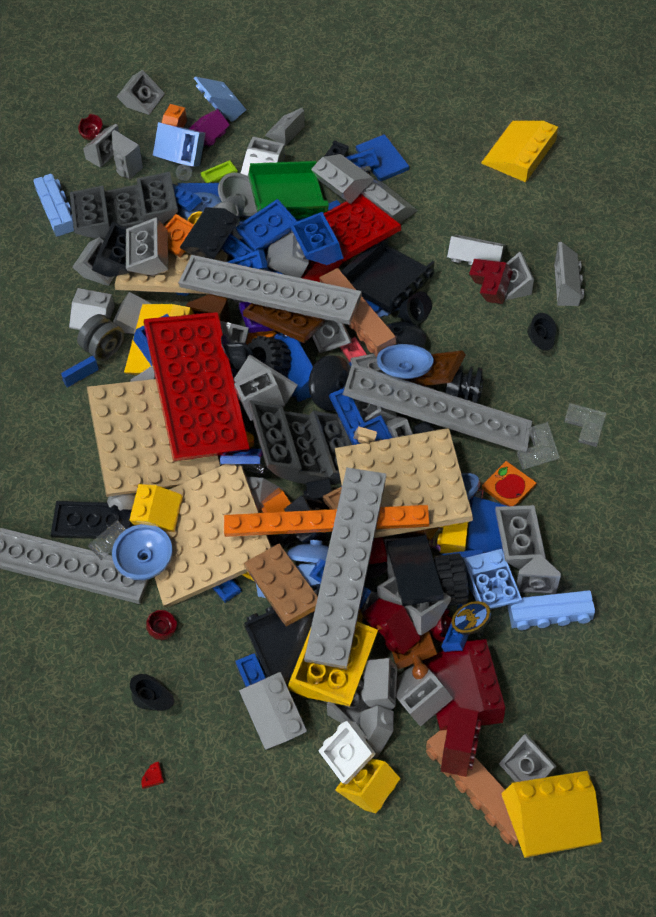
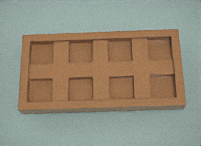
[244,544,318,626]

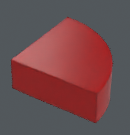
[142,761,164,789]

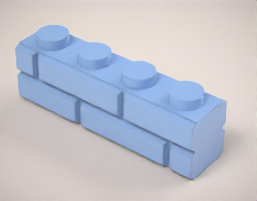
[33,174,74,236]
[508,590,595,630]

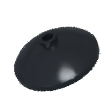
[386,321,426,349]
[309,355,351,412]

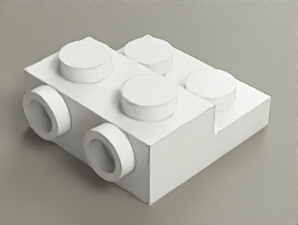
[319,721,376,784]

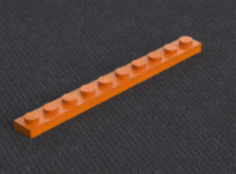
[224,505,429,537]

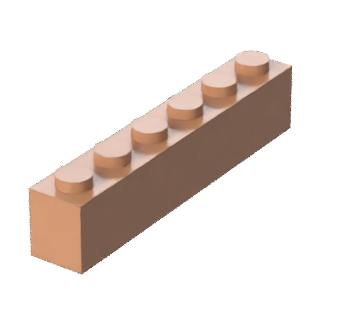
[319,268,396,357]
[426,730,519,847]

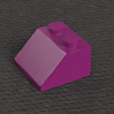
[189,109,229,147]

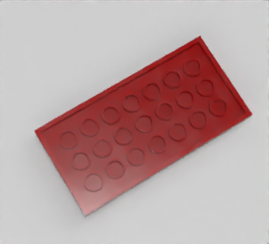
[143,312,250,461]

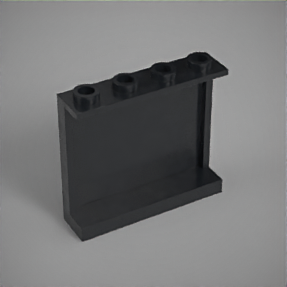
[341,237,435,313]
[243,587,320,687]

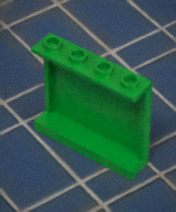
[248,161,329,219]

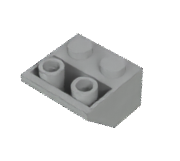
[234,368,285,421]
[362,658,397,710]

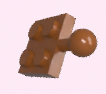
[392,631,437,679]

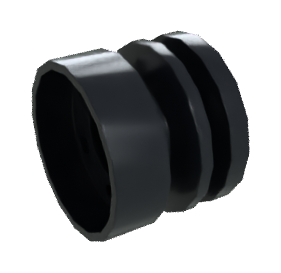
[446,364,484,403]

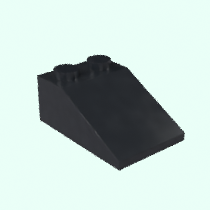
[284,495,332,544]

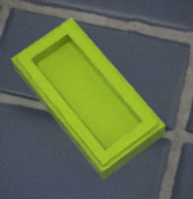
[200,160,238,183]

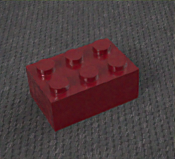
[440,706,481,777]

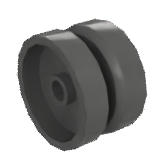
[77,314,124,361]

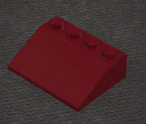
[423,639,505,731]

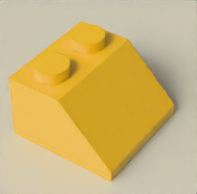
[129,484,183,532]
[335,759,401,813]

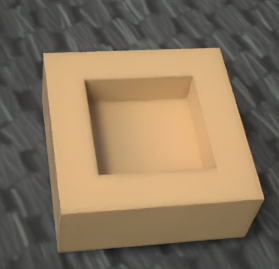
[353,426,377,444]

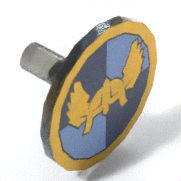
[451,601,493,637]

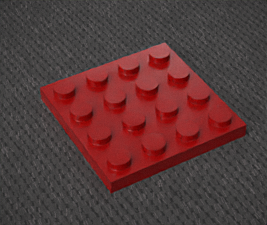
[323,194,401,261]

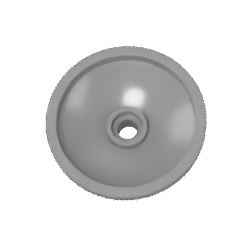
[218,173,257,218]

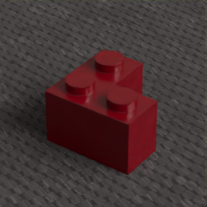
[469,259,513,304]
[362,598,421,654]

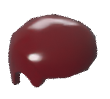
[78,114,103,140]
[429,609,453,642]
[146,610,177,641]

